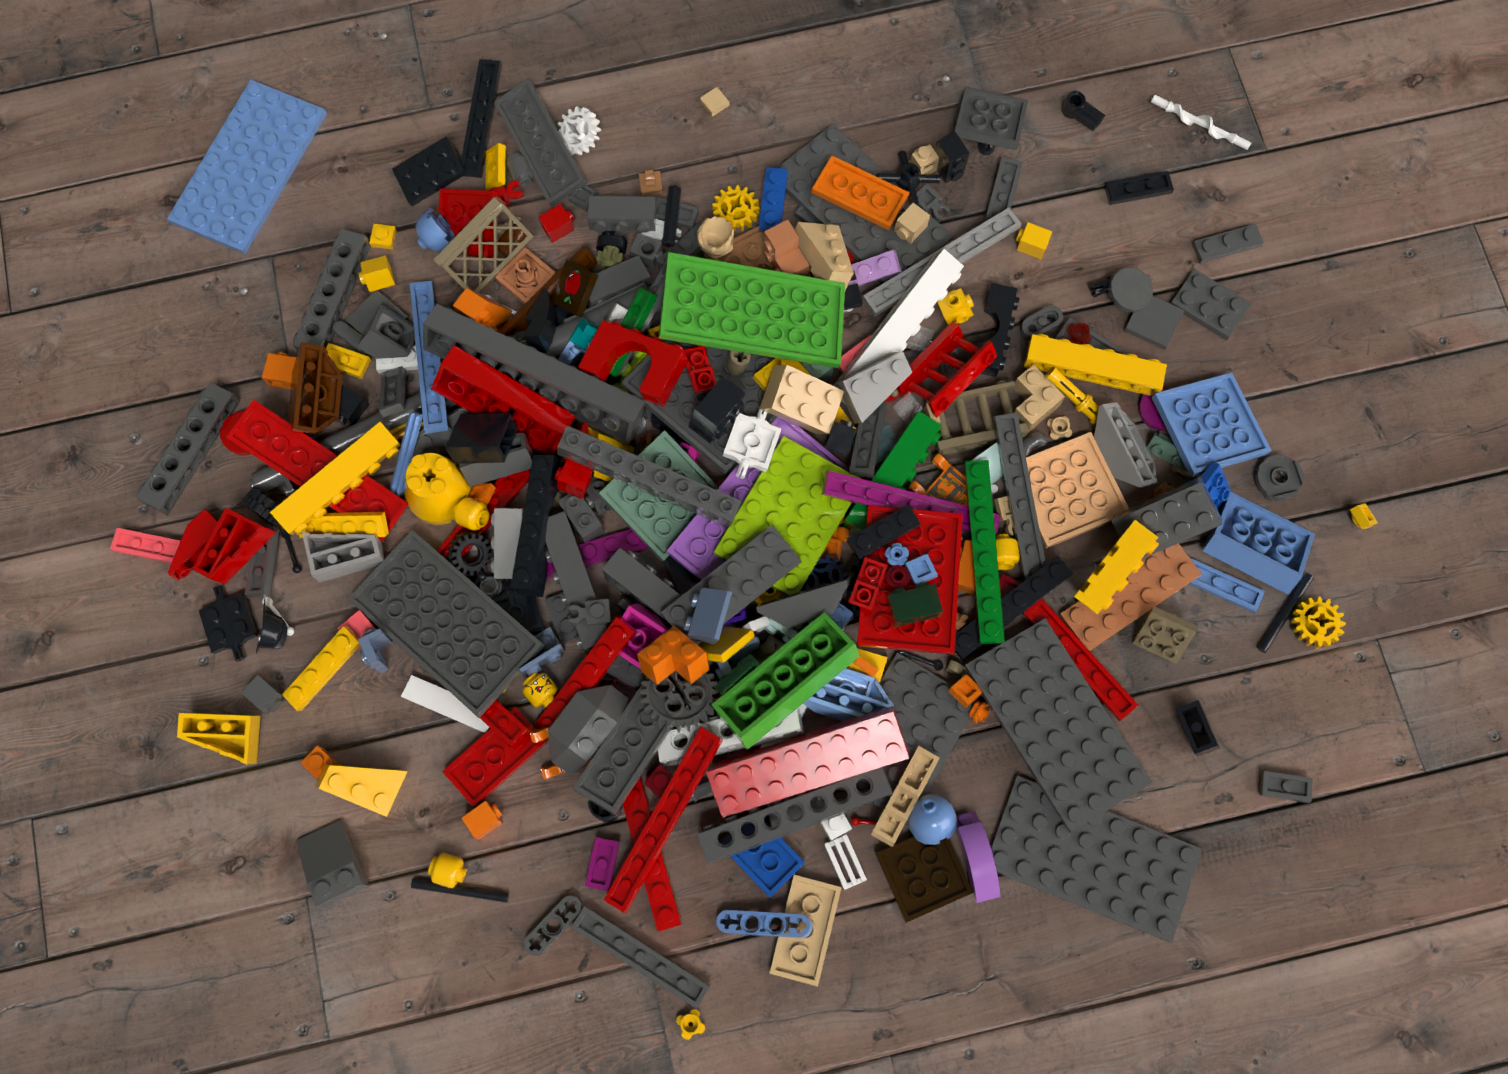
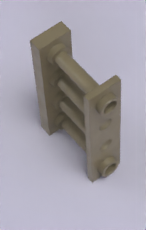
[924,380,1028,456]

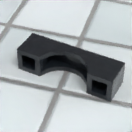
[977,283,1020,377]

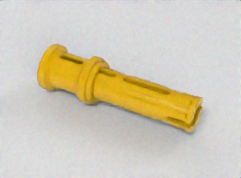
[1045,367,1099,424]

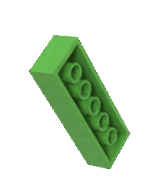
[712,612,860,750]

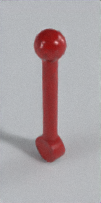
[851,816,878,826]

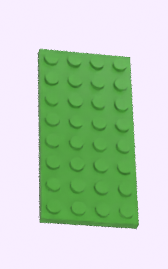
[659,252,845,368]

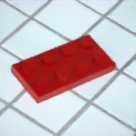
[442,707,548,808]

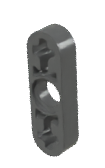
[524,896,583,956]

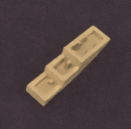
[871,746,940,847]

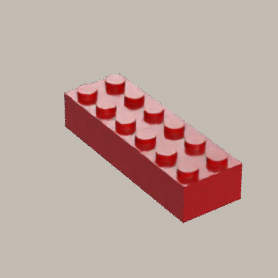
[431,345,576,455]

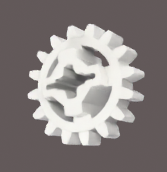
[558,107,601,155]

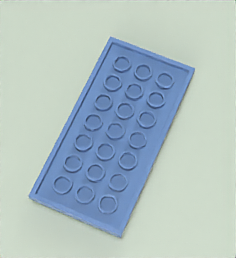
[167,80,327,254]

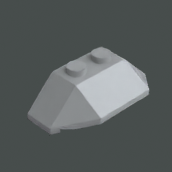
[1094,402,1157,487]

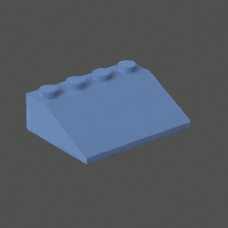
[1203,492,1315,595]

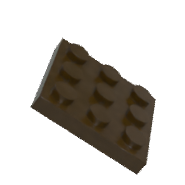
[875,837,973,923]

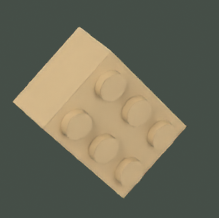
[759,365,844,434]

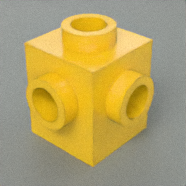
[937,288,974,325]

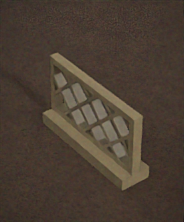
[433,197,535,293]

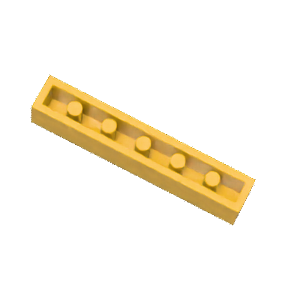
[1024,334,1167,396]
[270,422,401,535]

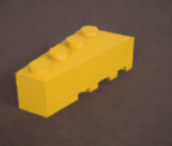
[1074,520,1159,615]

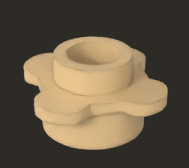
[1047,416,1072,440]

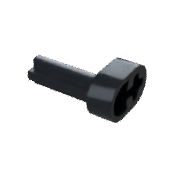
[596,231,628,255]

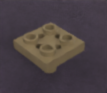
[1133,606,1198,664]

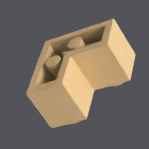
[1014,364,1065,434]

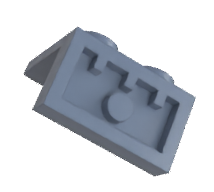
[519,627,565,676]

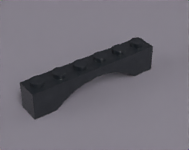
[510,455,564,597]

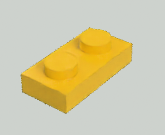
[485,143,506,191]
[326,343,371,379]

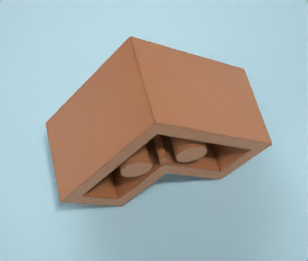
[763,219,809,276]

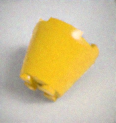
[404,453,473,525]

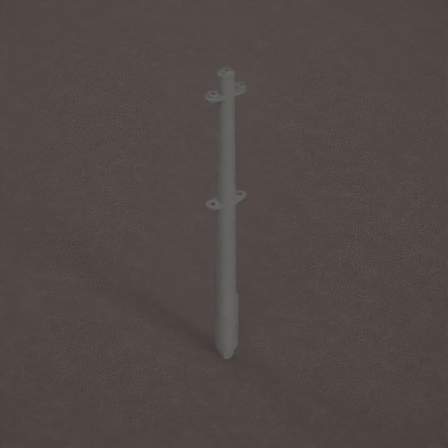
[249,282,657,497]

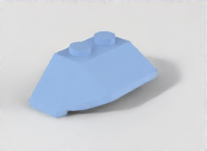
[803,668,894,722]

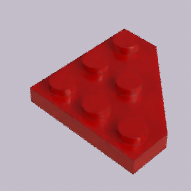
[438,189,498,258]

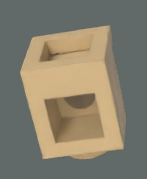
[909,144,939,174]

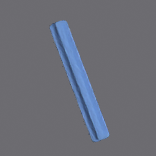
[389,412,423,497]

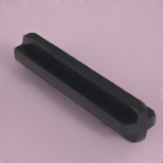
[662,185,681,247]

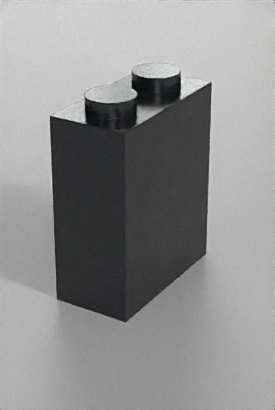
[446,413,518,464]

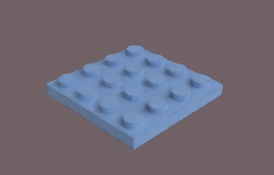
[1152,372,1272,477]

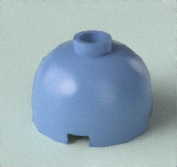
[415,208,455,253]
[908,794,957,845]

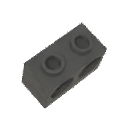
[558,494,605,543]

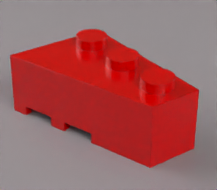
[192,507,276,584]

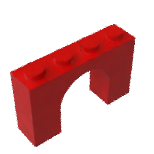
[578,320,688,407]

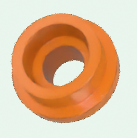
[969,701,990,724]

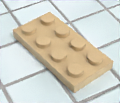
[769,875,842,987]

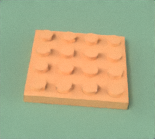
[1026,432,1129,548]

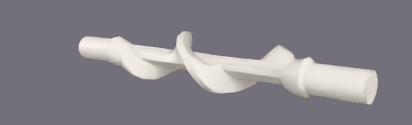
[1151,95,1252,150]

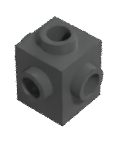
[584,477,611,516]

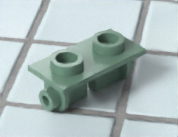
[1147,432,1187,471]

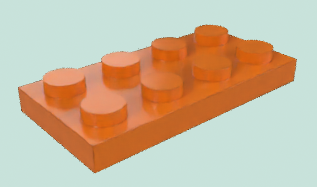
[811,156,909,230]

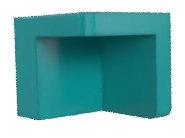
[569,317,599,351]

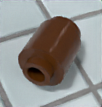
[498,224,527,257]

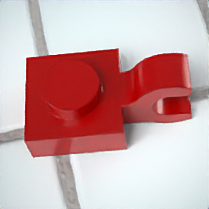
[489,180,523,205]

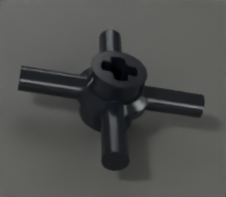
[876,151,941,205]

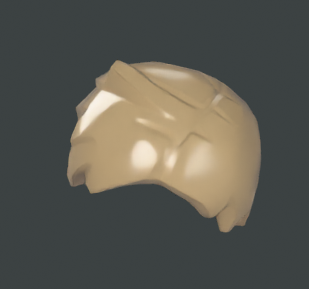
[697,216,734,259]

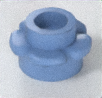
[885,543,909,566]

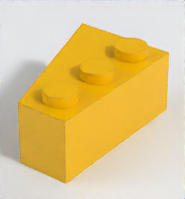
[177,713,260,765]
[314,764,408,817]

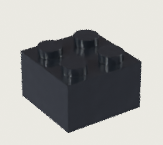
[689,376,745,444]

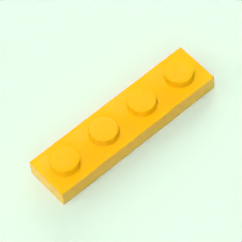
[299,512,389,538]
[282,626,361,711]

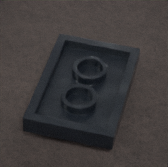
[392,136,467,207]

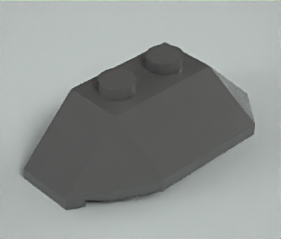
[756,577,851,629]
[548,684,629,776]

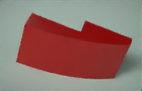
[684,346,716,394]
[849,557,888,611]

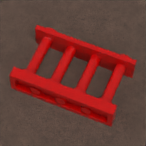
[896,322,997,418]

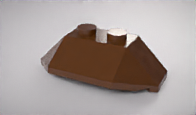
[288,342,342,434]

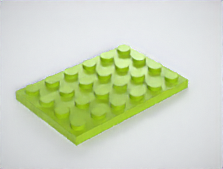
[714,436,860,596]

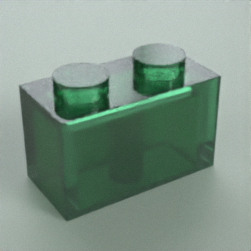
[886,582,943,628]

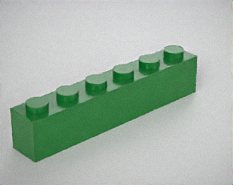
[843,411,942,534]

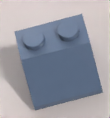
[684,587,732,645]

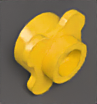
[676,1009,705,1040]

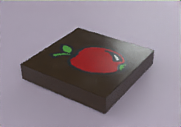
[552,259,598,317]

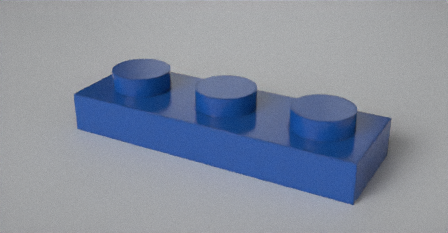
[759,167,788,232]

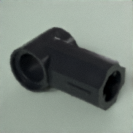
[1062,91,1105,131]

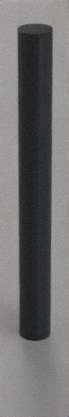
[1257,573,1314,653]
[411,878,509,903]

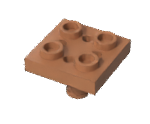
[495,247,556,305]

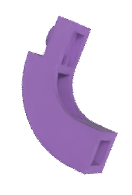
[955,811,1000,903]

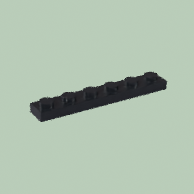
[461,59,502,178]
[955,556,1073,660]

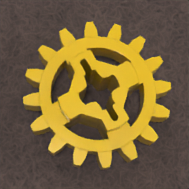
[712,185,759,232]
[1291,597,1346,649]

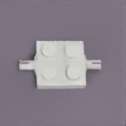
[722,407,781,479]

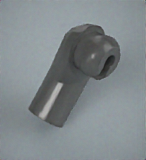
[1023,432,1047,457]

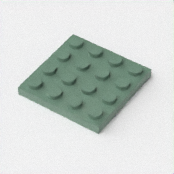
[598,430,719,561]

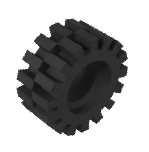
[241,487,279,527]
[447,532,493,575]

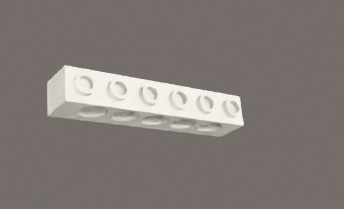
[658,707,805,767]

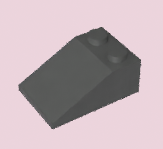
[296,819,369,908]

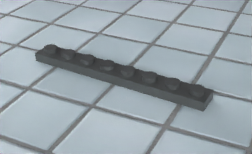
[993,413,1052,595]

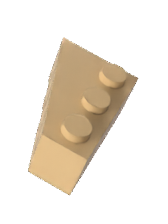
[795,222,854,290]

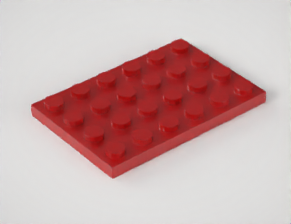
[857,505,963,655]

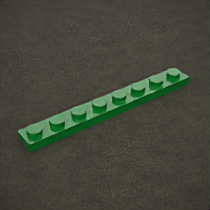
[965,460,1005,644]

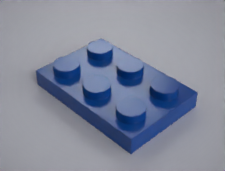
[720,821,805,898]

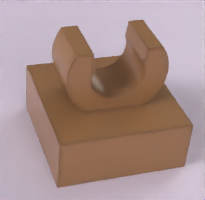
[639,170,663,197]

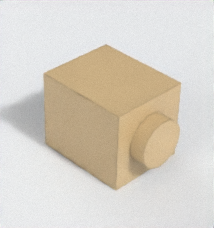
[894,203,930,244]

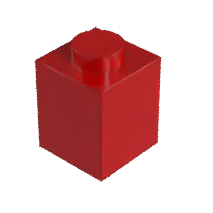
[538,204,575,243]

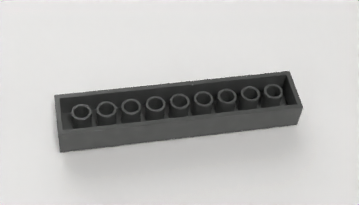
[423,304,645,446]

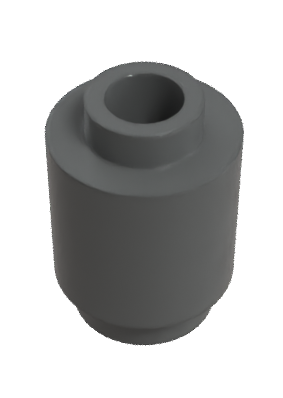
[506,153,534,187]

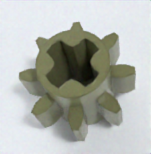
[596,246,624,271]

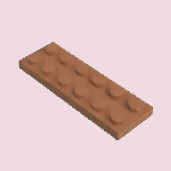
[1059,543,1202,651]

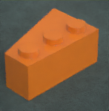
[453,288,513,332]

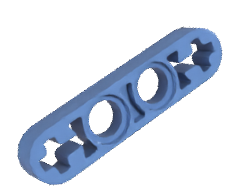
[716,910,813,938]

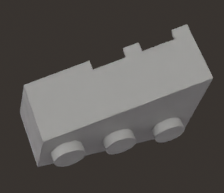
[836,351,912,423]
[491,507,524,579]
[302,532,386,583]

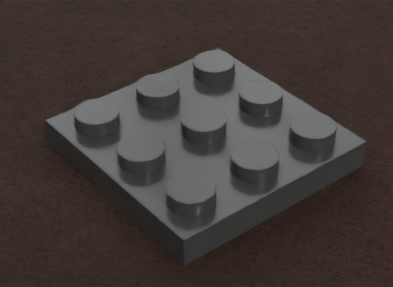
[955,87,1028,150]

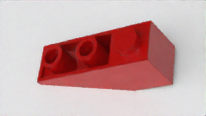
[555,422,592,499]
[167,509,218,581]

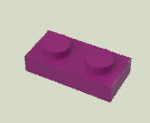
[585,837,620,891]

